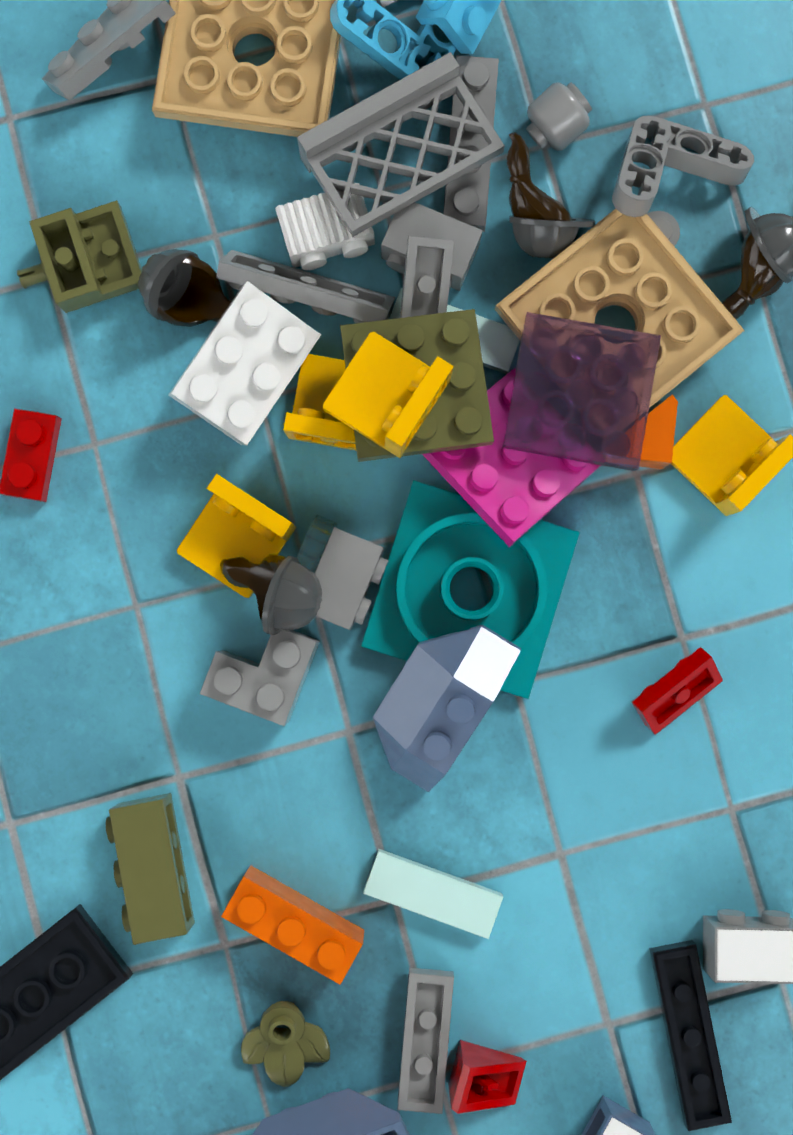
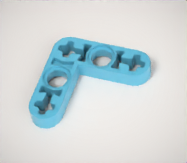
[330,0,456,80]

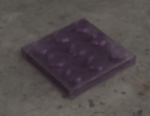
[502,312,661,471]

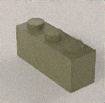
[106,793,195,945]

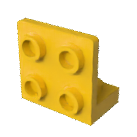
[323,332,454,458]
[283,354,356,451]
[671,395,793,516]
[177,473,297,598]

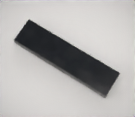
[649,940,732,1131]

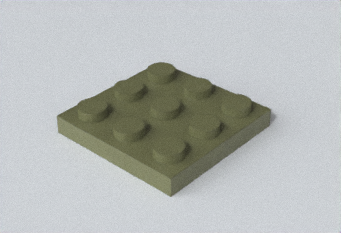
[340,309,494,462]

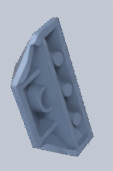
[372,625,521,792]
[252,1088,410,1135]

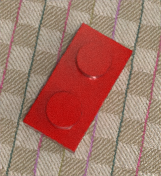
[0,408,62,502]
[632,647,723,735]

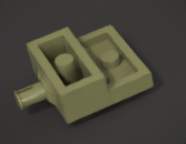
[17,200,142,313]

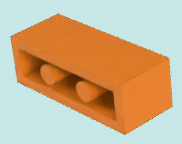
[221,865,364,985]

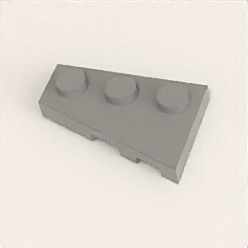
[42,0,176,101]

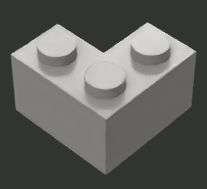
[200,630,320,726]

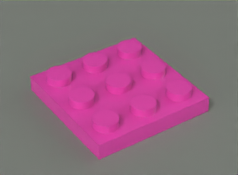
[422,368,605,547]

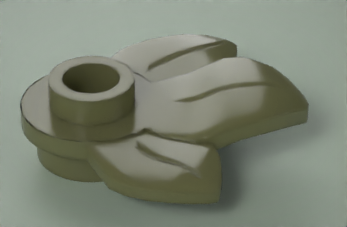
[241,1001,330,1087]

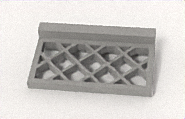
[297,52,505,237]

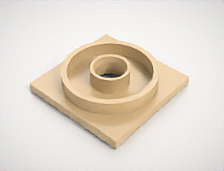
[152,0,342,137]
[494,209,745,444]

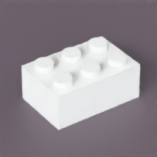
[169,281,321,445]

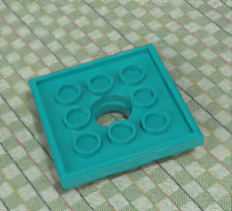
[361,480,580,699]

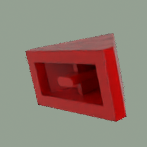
[448,1040,527,1114]

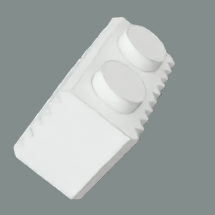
[275,183,375,270]

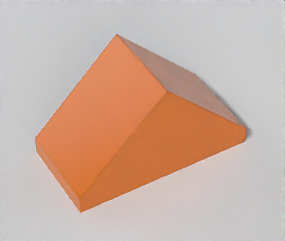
[599,394,678,469]

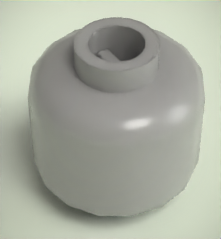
[526,82,592,151]

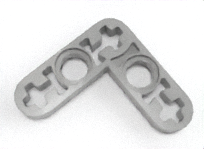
[612,116,754,217]

